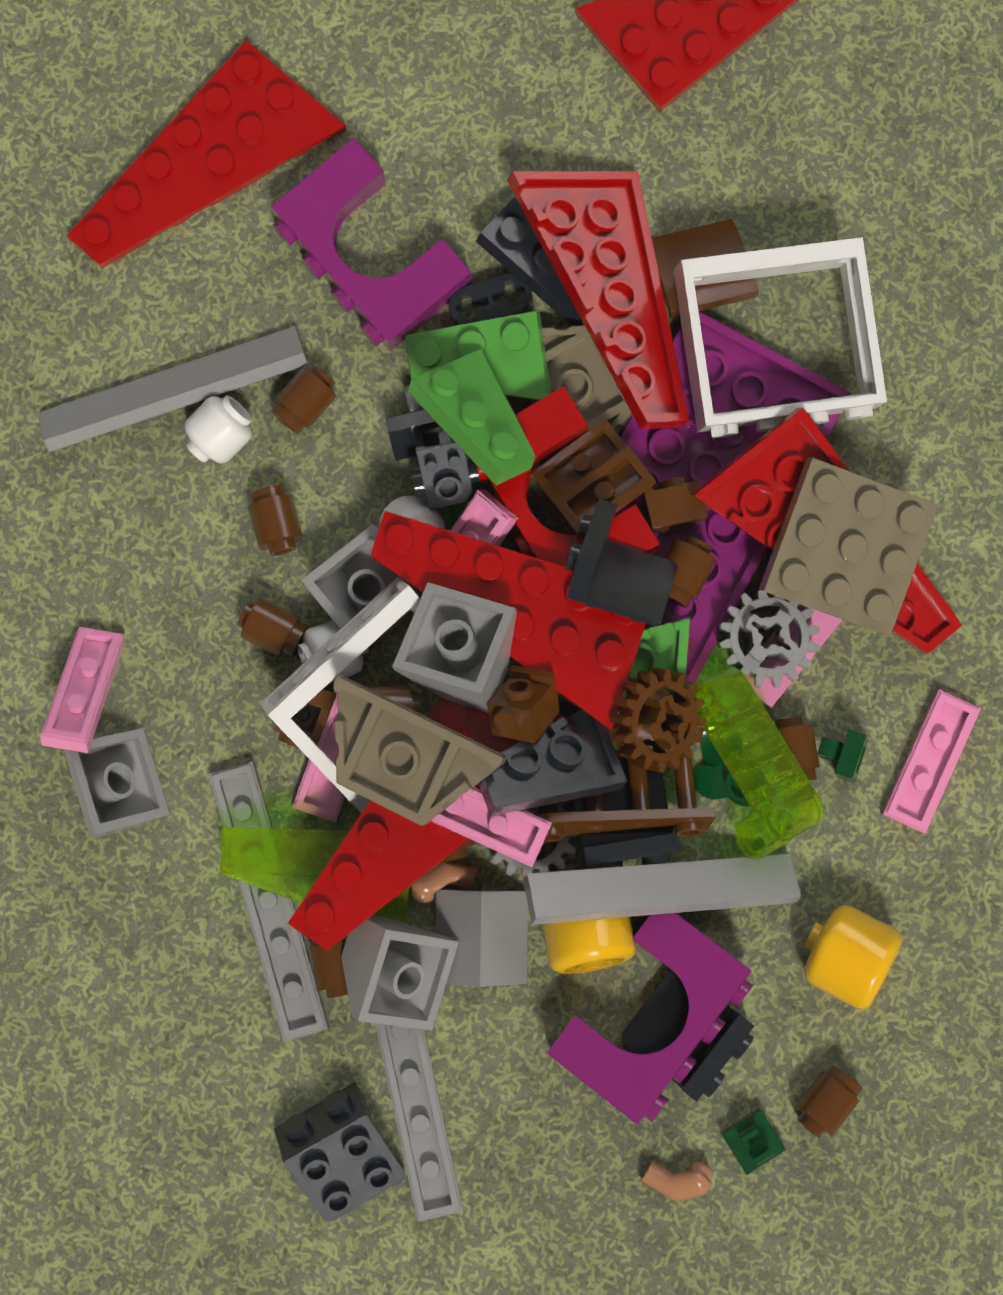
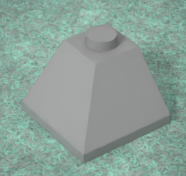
[392,582,517,714]
[341,915,459,1031]

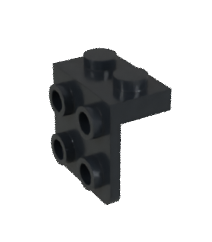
[565,498,678,625]
[573,765,680,869]
[622,969,754,1102]
[274,1082,405,1221]

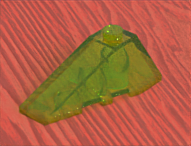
[220,827,410,922]

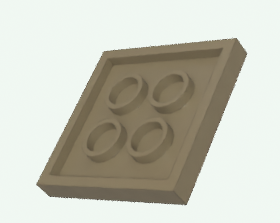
[759,457,938,636]

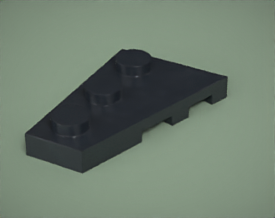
[475,197,583,326]
[479,709,627,816]

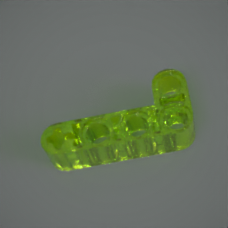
[692,667,824,860]

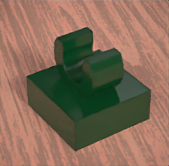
[817,729,869,783]
[720,1108,786,1175]

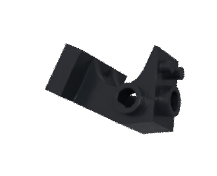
[385,410,480,510]

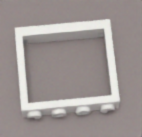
[674,237,887,438]
[260,577,420,813]

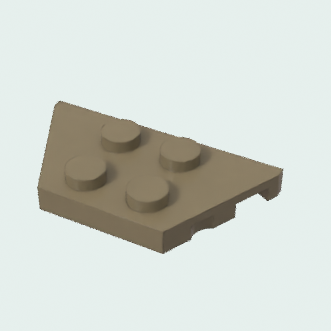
[530,325,632,453]
[334,675,507,826]

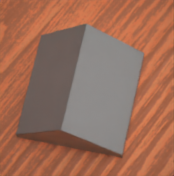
[301,524,422,648]
[63,728,170,837]
[435,890,528,987]

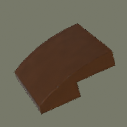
[652,219,759,318]
[531,418,657,534]

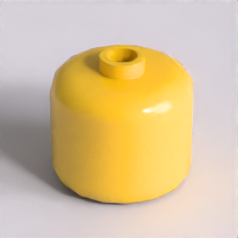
[804,905,903,1010]
[541,917,636,974]

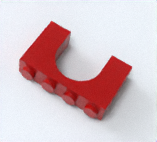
[468,386,660,567]

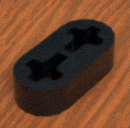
[449,273,532,326]

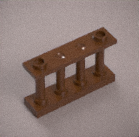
[531,710,716,842]

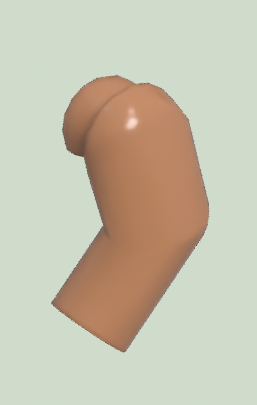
[410,861,477,904]
[640,1160,713,1201]

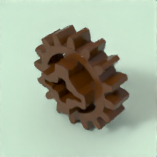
[610,668,706,772]

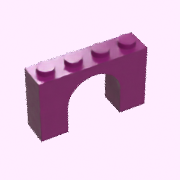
[271,138,472,352]
[547,913,754,1125]

